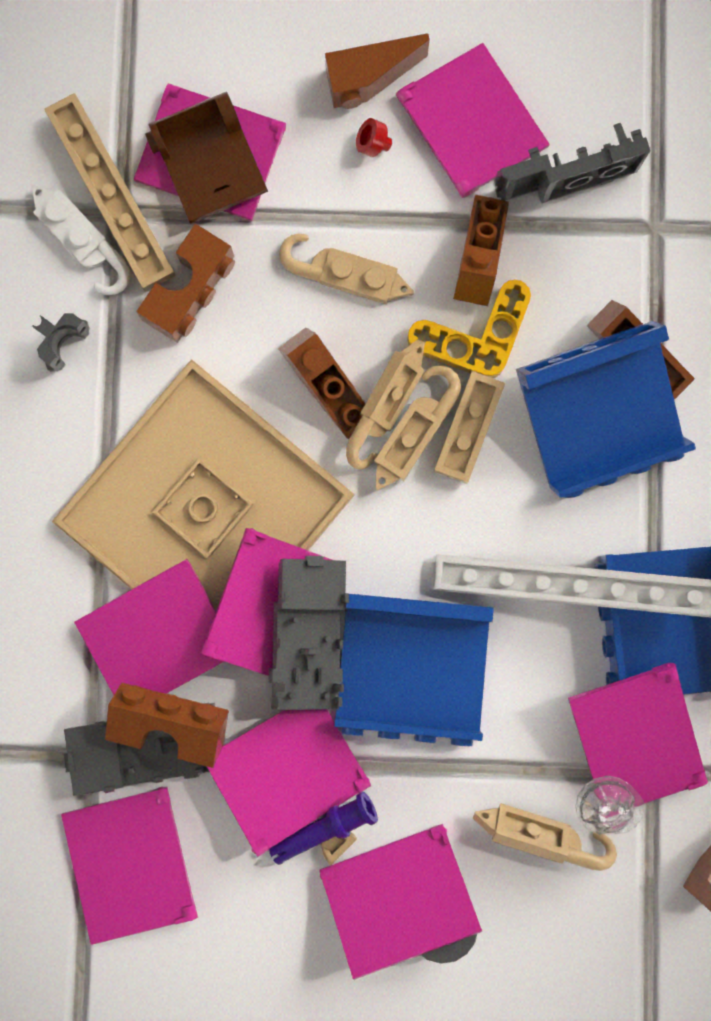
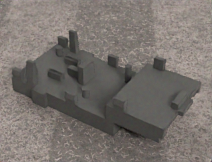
[493,123,651,203]
[268,556,349,710]
[64,703,215,796]

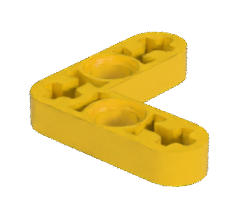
[407,279,531,378]

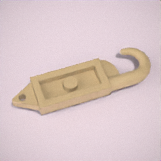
[279,233,414,305]
[346,339,425,470]
[374,365,461,491]
[473,803,617,871]

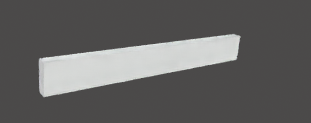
[433,554,711,618]

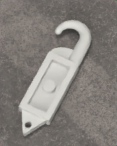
[31,185,131,295]

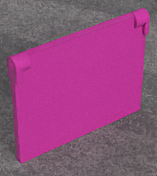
[396,43,550,198]
[134,83,286,221]
[201,528,332,676]
[74,559,225,695]
[568,663,708,816]
[206,709,371,857]
[61,787,198,945]
[319,824,482,980]

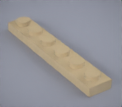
[44,93,176,292]

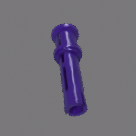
[269,792,378,865]

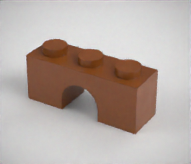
[136,223,235,343]
[105,682,229,768]

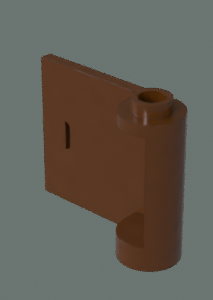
[145,91,268,224]

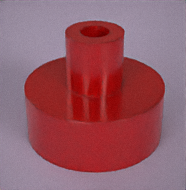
[356,118,392,157]

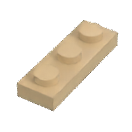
[434,371,505,484]

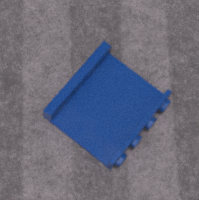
[516,321,696,498]
[594,547,711,694]
[334,593,494,746]

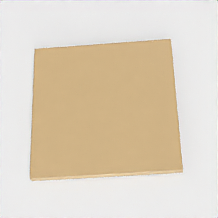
[52,359,355,610]

